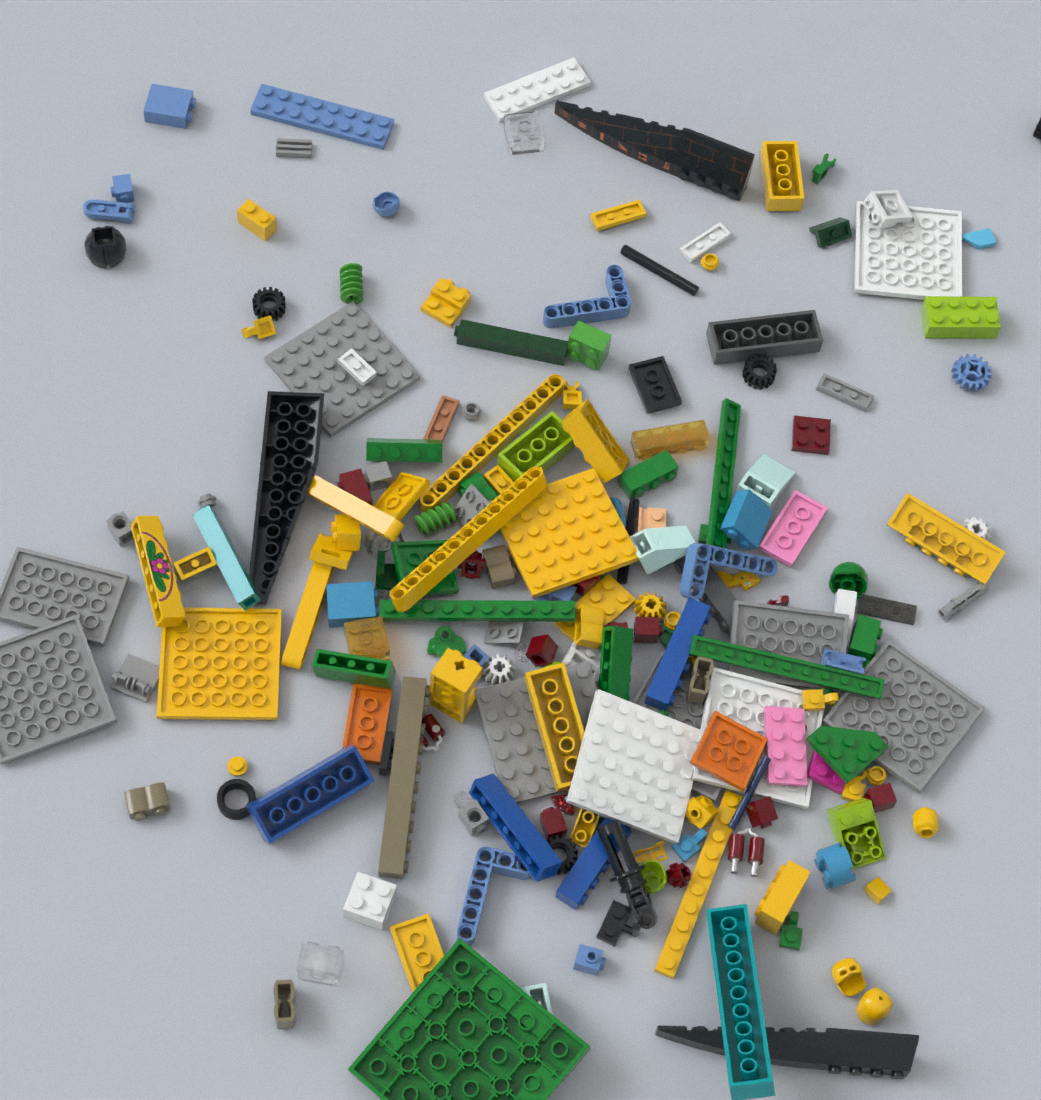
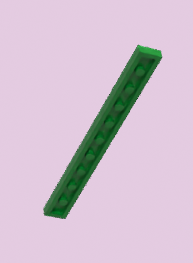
[706,398,741,559]
[379,600,575,622]
[689,635,885,700]

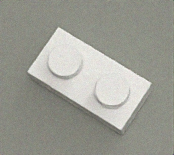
[338,348,377,386]

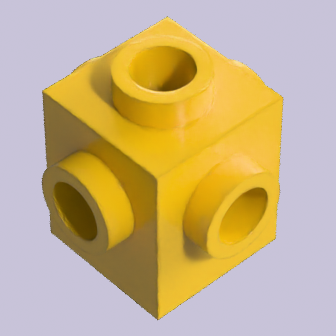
[685,795,720,829]

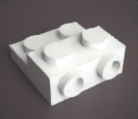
[864,190,913,228]

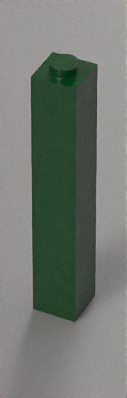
[454,319,568,366]

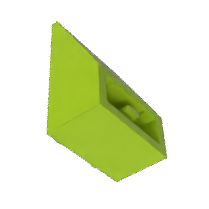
[826,798,886,870]

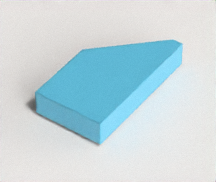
[962,228,996,249]

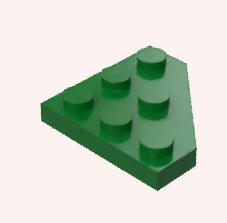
[806,726,889,784]

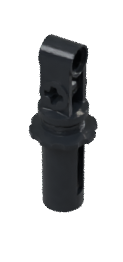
[596,819,658,929]

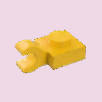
[241,316,276,339]
[801,689,839,711]

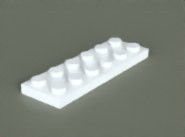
[483,57,591,122]

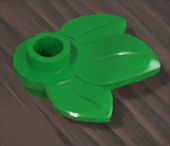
[427,626,466,658]

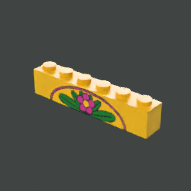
[131,516,186,627]

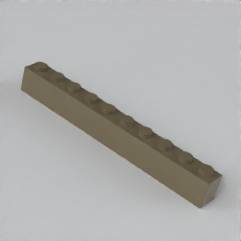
[378,676,430,879]

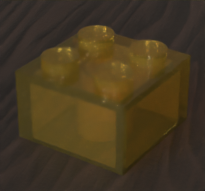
[344,616,390,661]

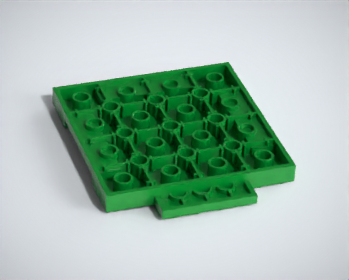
[348,938,590,1100]

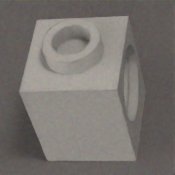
[363,461,392,491]
[106,511,134,546]
[458,799,489,836]

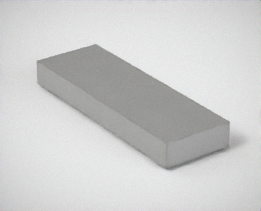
[816,373,874,412]

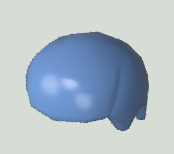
[373,191,400,217]

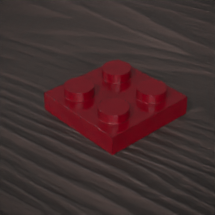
[791,415,831,455]

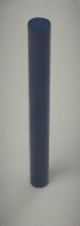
[728,756,771,831]

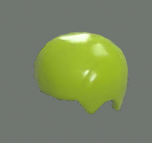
[639,860,667,894]

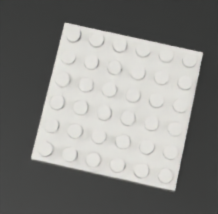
[854,201,962,300]
[691,667,824,809]
[566,689,700,844]

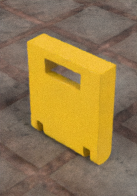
[309,533,355,570]

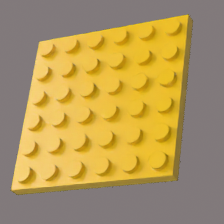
[499,468,640,599]
[157,607,282,720]

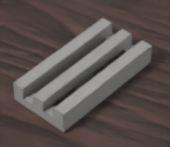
[276,138,312,158]

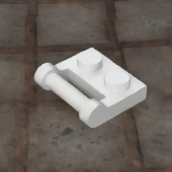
[561,642,601,683]

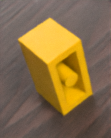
[237,199,277,241]
[330,514,361,551]
[173,547,217,582]

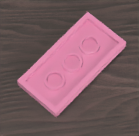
[758,490,828,567]
[764,706,808,787]

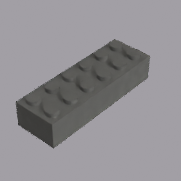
[706,310,823,365]

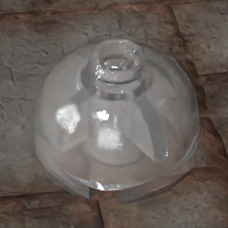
[365,529,404,560]

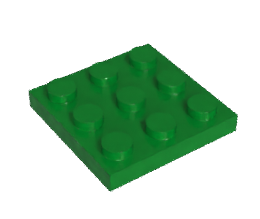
[391,540,459,596]

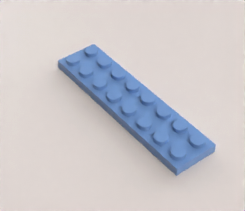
[250,84,394,150]

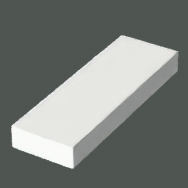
[679,222,732,263]

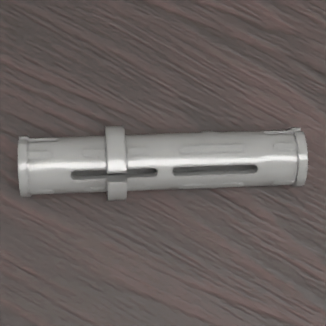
[938,582,989,620]

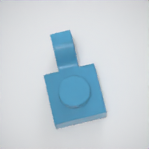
[671,828,708,863]

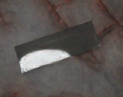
[857,594,917,625]

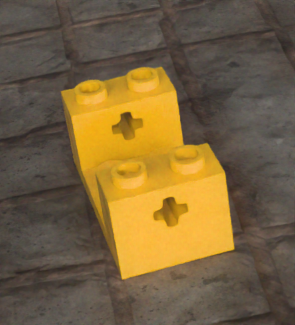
[429,648,482,724]

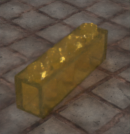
[630,420,710,460]

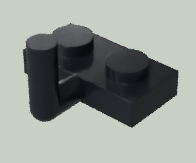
[596,900,641,947]

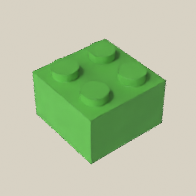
[566,320,612,371]

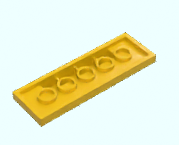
[887,493,1006,584]

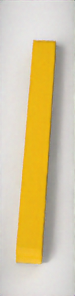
[420,374,564,513]
[390,466,548,612]

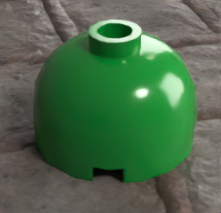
[829,562,868,599]

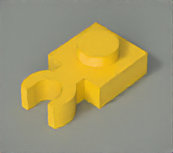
[562,381,582,409]
[841,771,867,802]

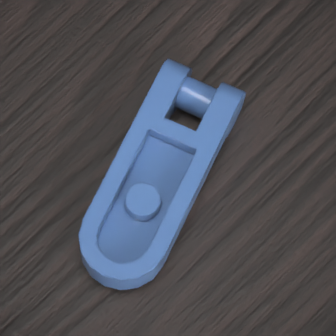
[83,199,135,224]

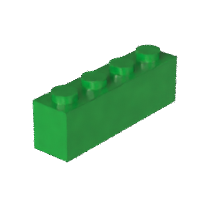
[366,438,442,462]
[599,626,633,701]
[311,649,396,689]

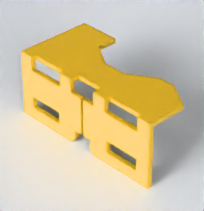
[633,841,668,866]

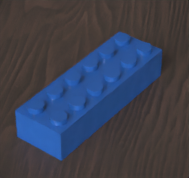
[245,745,374,844]

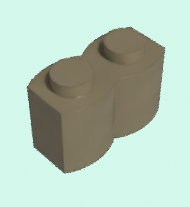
[482,545,517,589]
[687,656,714,704]
[124,782,171,821]
[274,980,296,1029]

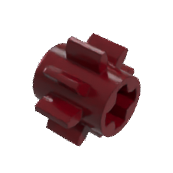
[666,862,691,888]

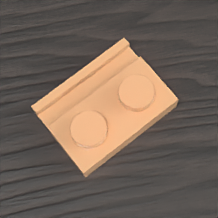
[637,507,666,533]

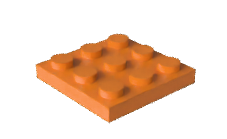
[689,711,768,791]

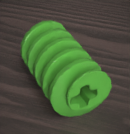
[340,263,363,304]
[414,502,457,536]

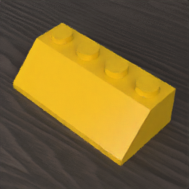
[562,399,629,483]

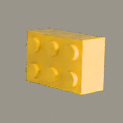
[754,860,811,935]

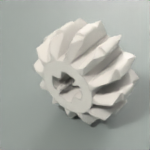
[961,517,992,541]
[482,653,516,685]

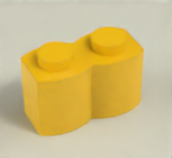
[574,604,605,649]

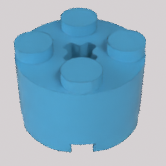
[814,842,856,889]

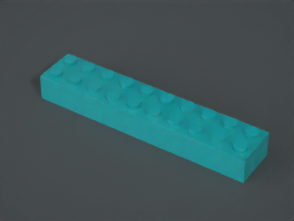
[706,904,775,1100]

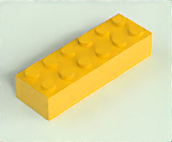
[524,663,584,793]

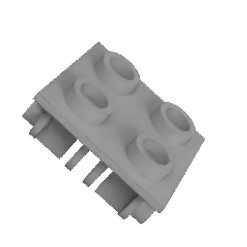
[454,484,493,526]
[484,621,525,649]
[110,654,160,702]

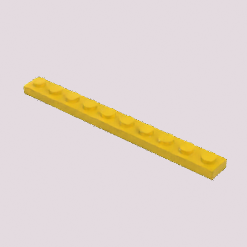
[654,790,743,979]

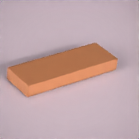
[423,395,460,444]

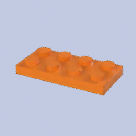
[342,683,393,765]

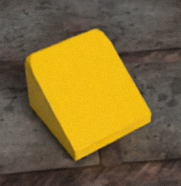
[864,876,892,904]

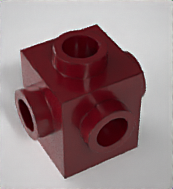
[458,550,485,579]

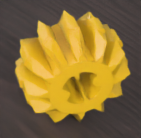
[634,591,667,622]

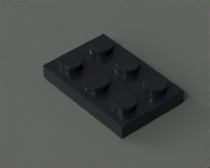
[628,356,682,414]

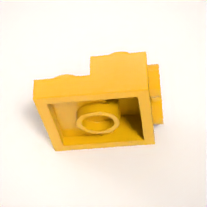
[420,278,471,328]

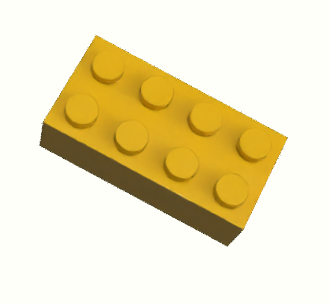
[760,141,805,211]

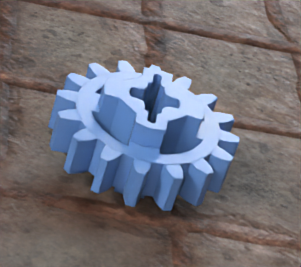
[951,354,992,392]

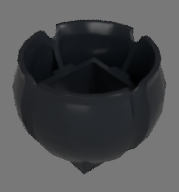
[84,226,126,268]

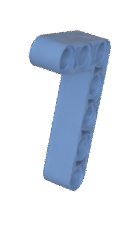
[543,265,631,328]
[680,543,777,599]
[456,846,532,946]

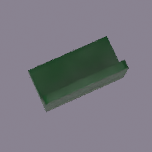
[809,217,852,248]
[375,551,399,590]

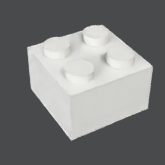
[343,872,397,930]

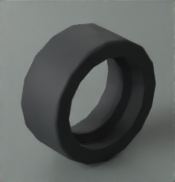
[217,779,256,820]

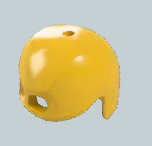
[831,957,866,997]
[856,987,893,1025]

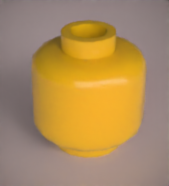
[912,807,939,838]

